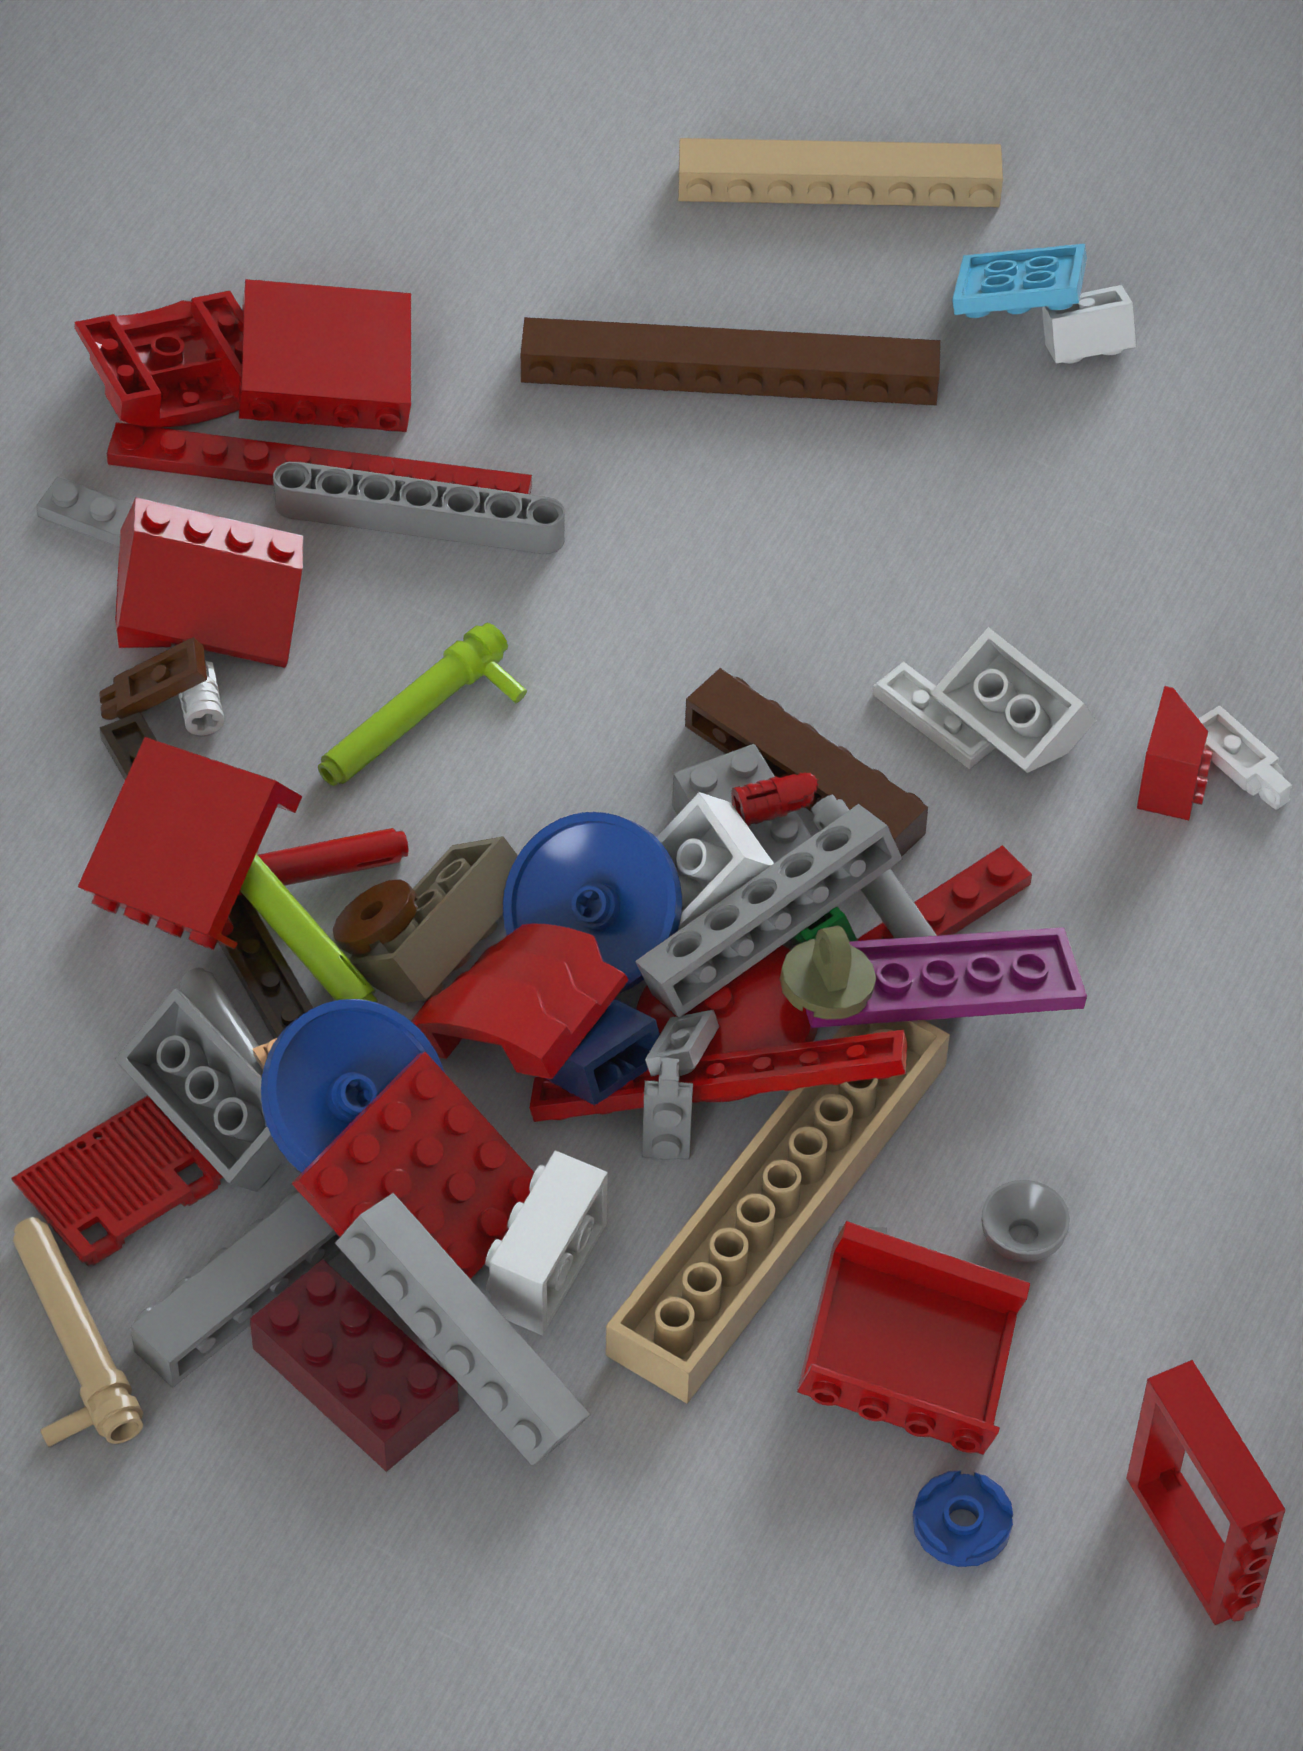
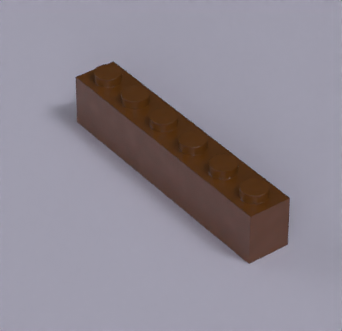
[685,668,928,857]

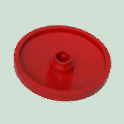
[636,945,818,1102]

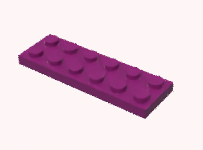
[793,927,1087,1028]

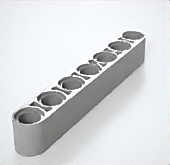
[273,462,565,554]

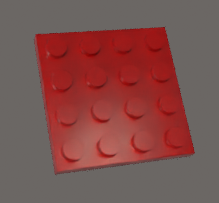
[291,1052,534,1279]

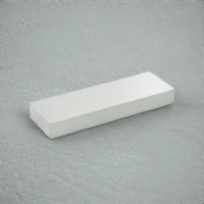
[873,661,996,769]

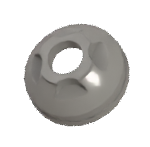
[981,1180,1070,1262]

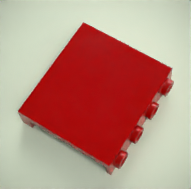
[239,279,411,432]
[78,737,303,950]
[797,1221,1030,1455]

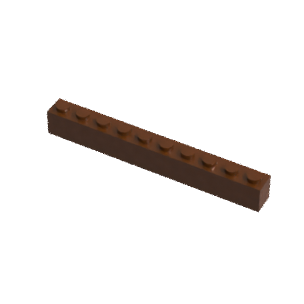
[520,317,941,406]

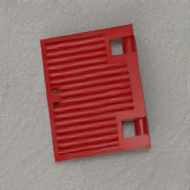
[11,1095,223,1266]

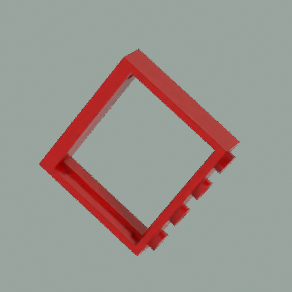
[1126,1360,1286,1625]

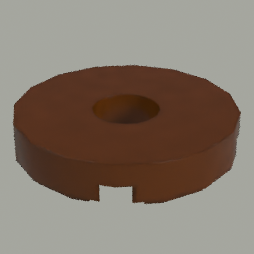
[333,879,418,954]

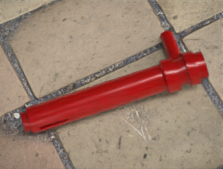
[221,828,409,936]

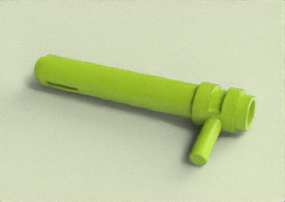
[318,623,527,786]
[240,851,378,1003]

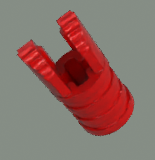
[731,772,819,826]

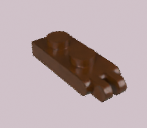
[99,637,207,720]

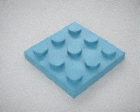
[952,244,1087,318]

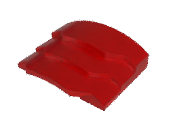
[74,290,243,427]
[411,923,628,1079]

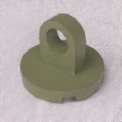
[780,926,876,1019]

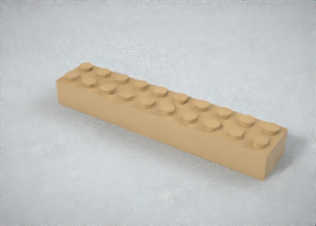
[606,1020,950,1404]

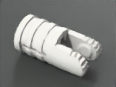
[179,661,225,736]

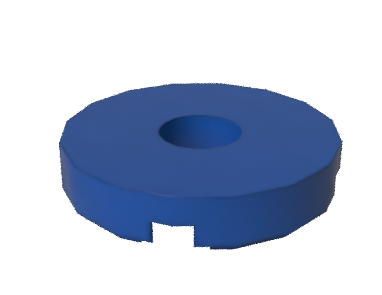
[912,1471,1013,1567]

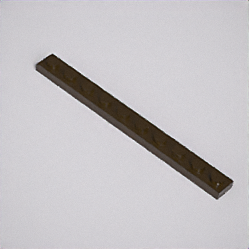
[99,712,313,1039]

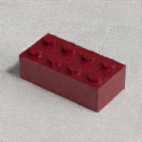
[250,1259,459,1472]

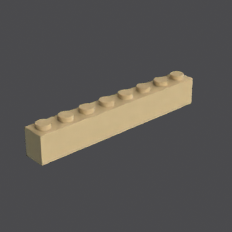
[678,138,1003,207]

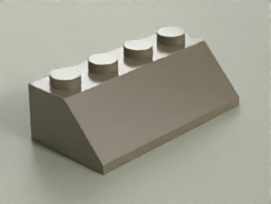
[349,836,518,1003]

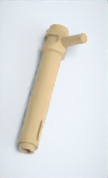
[13,1217,143,1447]

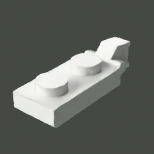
[1198,706,1292,810]

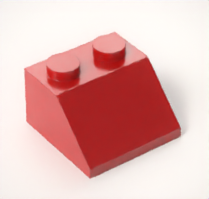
[1137,686,1213,821]

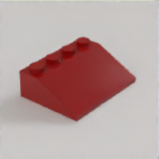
[116,497,303,668]

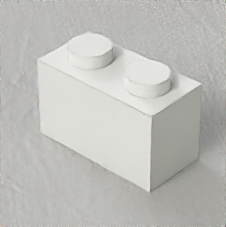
[1042,285,1136,364]

